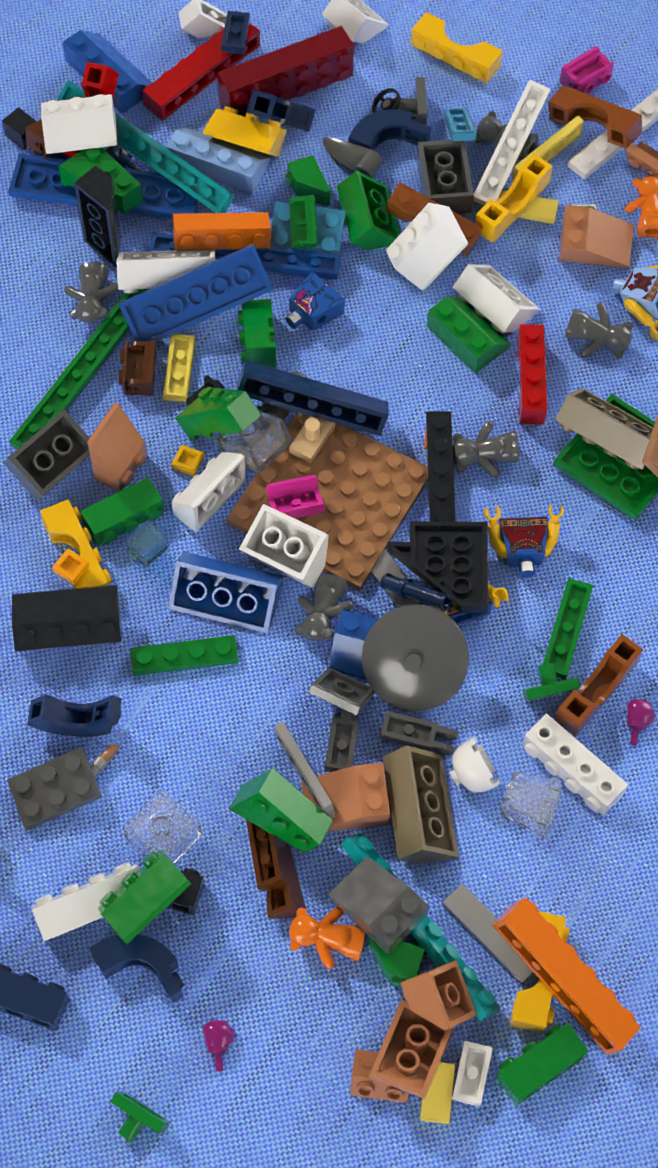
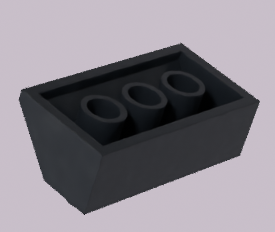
[74,165,121,268]
[12,585,122,651]

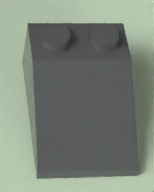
[328,856,429,954]

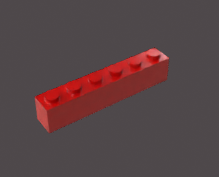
[142,23,260,121]

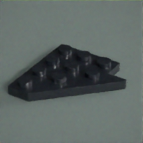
[387,521,488,613]

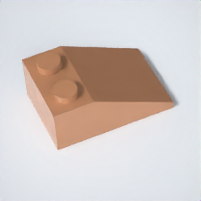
[558,205,633,269]
[87,403,147,491]
[301,762,390,831]
[369,1000,454,1099]

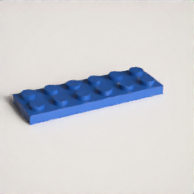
[119,244,273,342]

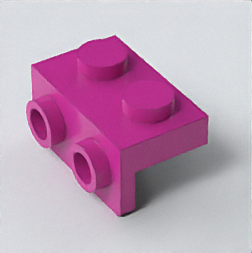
[266,475,325,519]

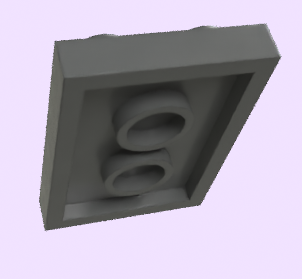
[7,747,102,830]

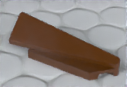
[246,820,306,919]

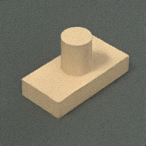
[289,416,335,463]

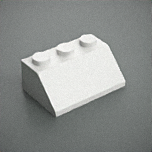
[41,94,117,154]
[386,203,468,290]
[452,264,540,333]
[172,452,246,532]
[239,504,329,588]

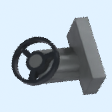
[372,77,427,125]

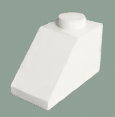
[178,0,227,38]

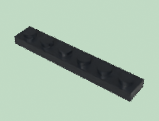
[426,411,456,522]

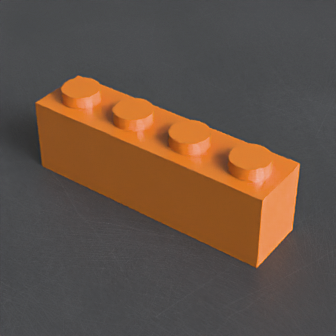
[173,212,271,250]

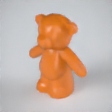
[624,176,658,238]
[289,907,365,969]

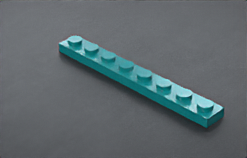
[341,834,501,1021]

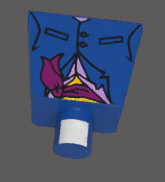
[286,272,345,330]

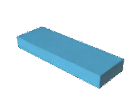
[444,108,476,141]

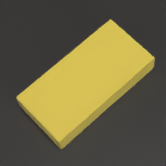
[420,1062,455,1125]

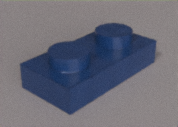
[221,11,250,54]

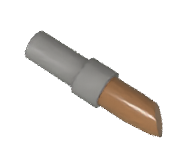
[91,744,120,777]

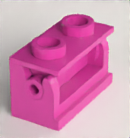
[559,46,614,94]

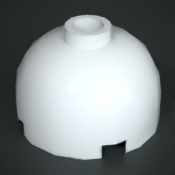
[450,737,501,793]

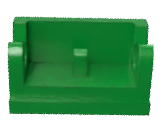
[289,195,318,249]

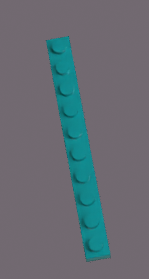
[56,80,235,213]

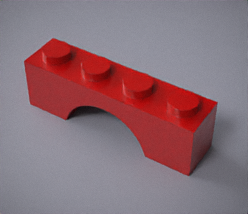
[64,62,119,157]
[517,324,547,425]

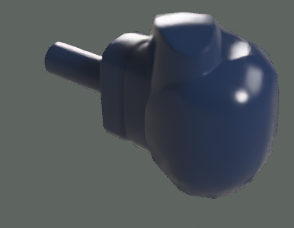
[105,143,142,170]

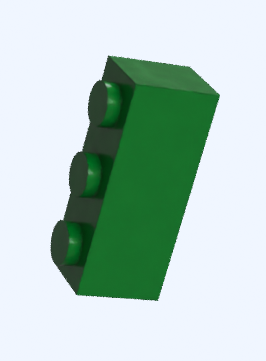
[80,477,164,546]
[496,1023,589,1106]

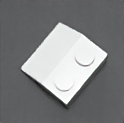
[322,0,389,44]

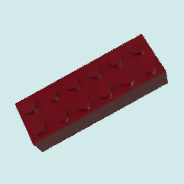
[217,26,354,117]

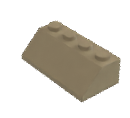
[555,388,653,470]
[383,745,459,864]

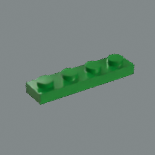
[543,578,593,680]
[130,635,238,676]

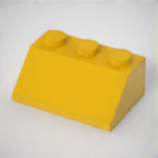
[203,106,287,157]

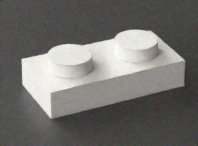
[452,1041,493,1107]

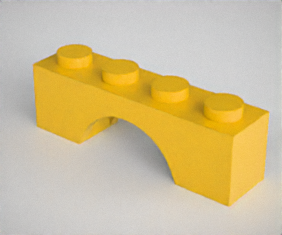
[411,12,503,83]
[475,154,553,243]
[40,499,112,588]
[509,911,569,1034]

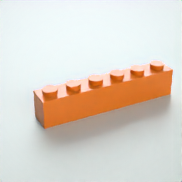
[492,897,641,1055]

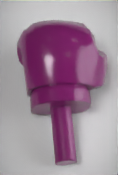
[627,699,656,745]
[203,1020,235,1072]

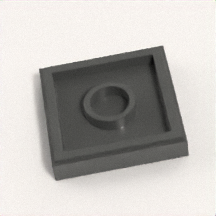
[308,668,375,715]

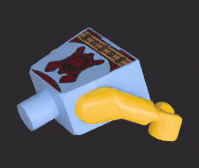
[613,265,658,340]

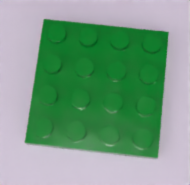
[553,394,658,521]

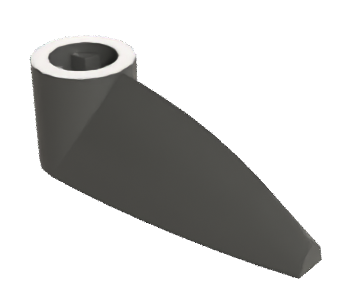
[323,137,383,178]

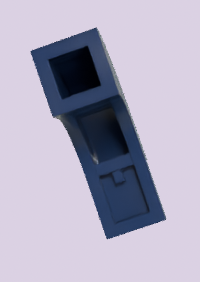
[246,89,316,132]
[348,109,431,151]
[27,694,122,737]
[89,934,184,1003]

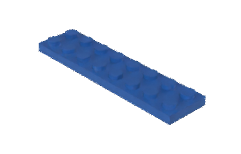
[8,153,199,219]

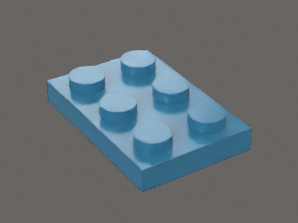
[270,201,346,254]

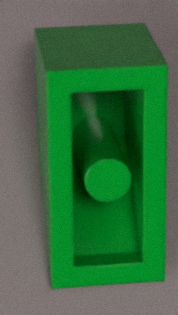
[285,155,330,206]
[368,937,425,988]

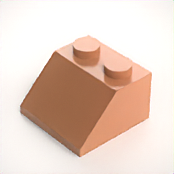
[401,960,477,1030]

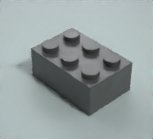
[417,140,474,214]
[3,409,90,501]

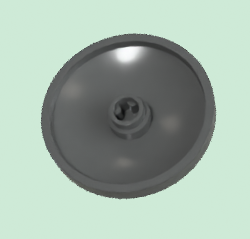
[362,604,469,711]

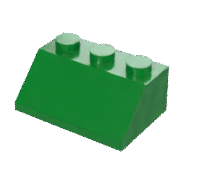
[336,171,401,250]
[427,297,511,373]
[98,850,191,944]

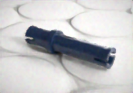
[380,573,452,612]

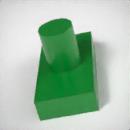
[522,663,580,700]
[110,1091,170,1142]

